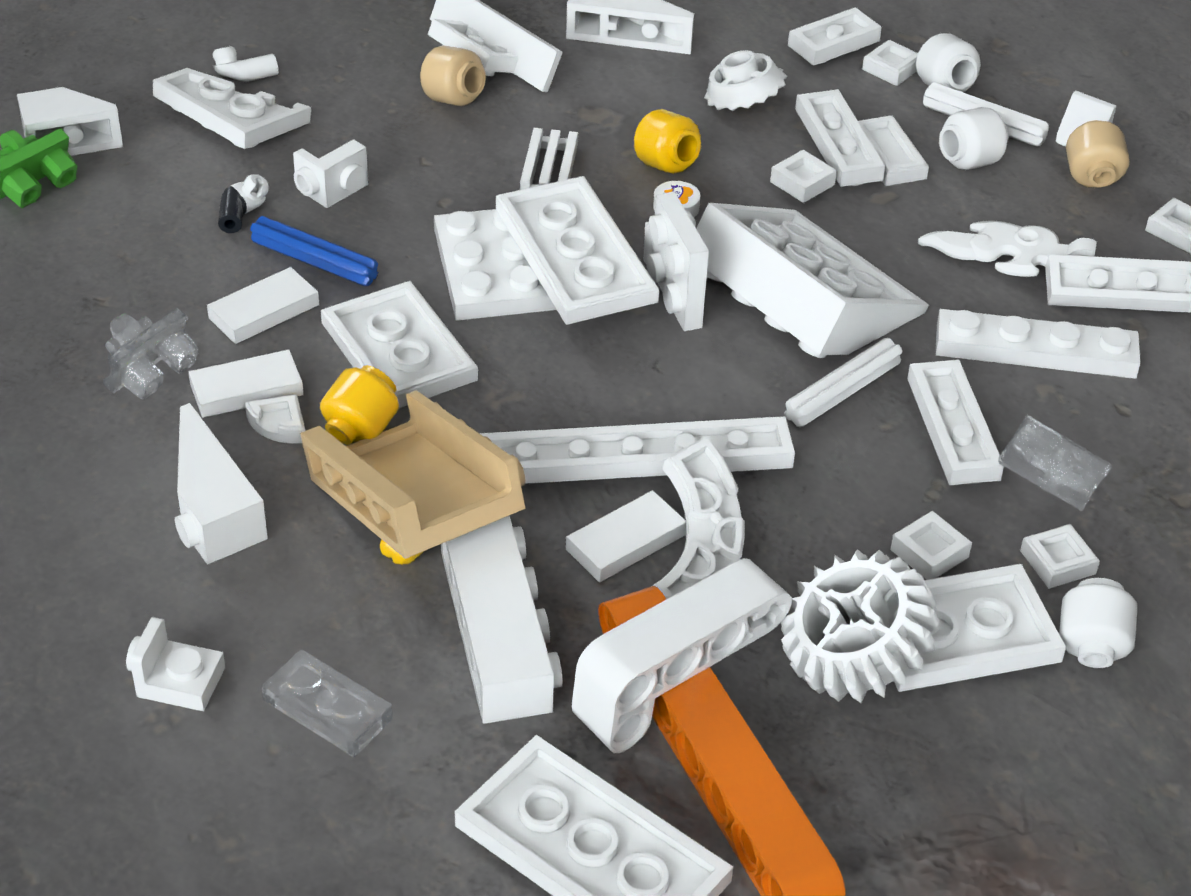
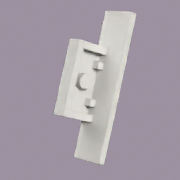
[428,0,563,92]

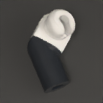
[218,174,269,234]

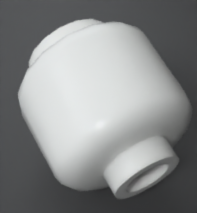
[916,33,981,92]
[939,107,1009,170]
[1059,578,1137,668]

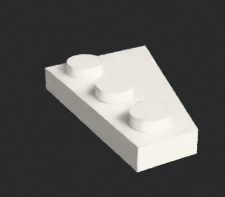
[153,68,311,149]

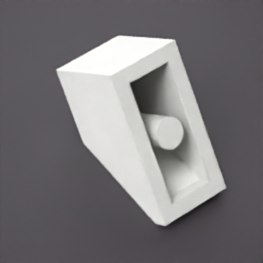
[17,87,123,156]

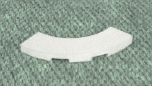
[651,436,745,599]

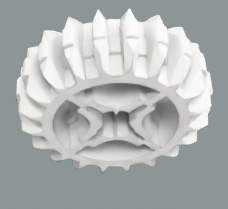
[781,549,940,703]

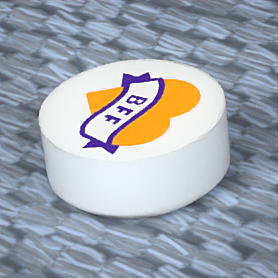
[653,181,700,217]

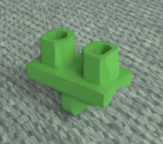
[0,128,77,208]

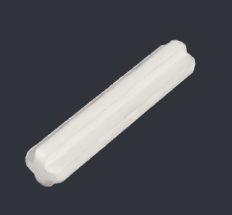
[923,83,1049,147]
[784,338,903,427]

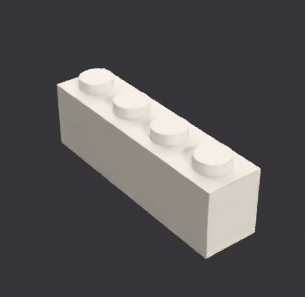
[441,516,562,724]

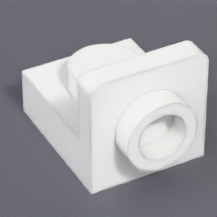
[126,617,225,711]

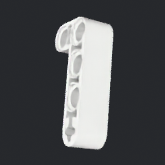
[572,558,792,753]

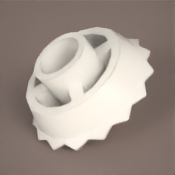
[704,50,787,111]

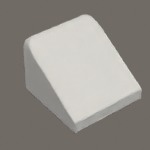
[1056,90,1116,147]

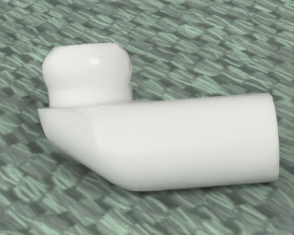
[213,46,278,82]

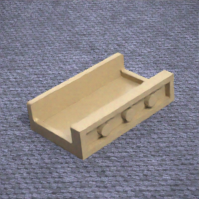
[300,390,526,559]

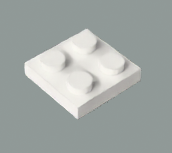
[646,191,709,331]

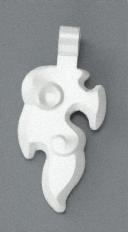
[918,221,1097,277]

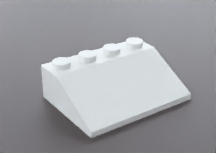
[696,203,929,358]

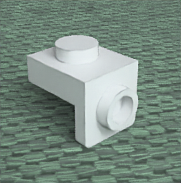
[293,139,368,208]

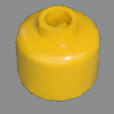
[634,109,701,174]
[320,365,399,445]

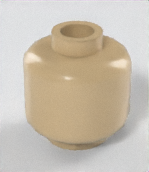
[420,45,486,106]
[1066,120,1129,188]

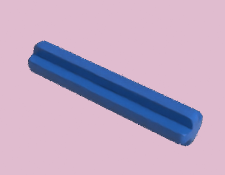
[250,216,379,286]

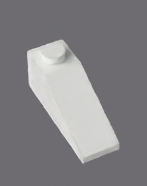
[566,0,694,54]
[175,403,268,565]

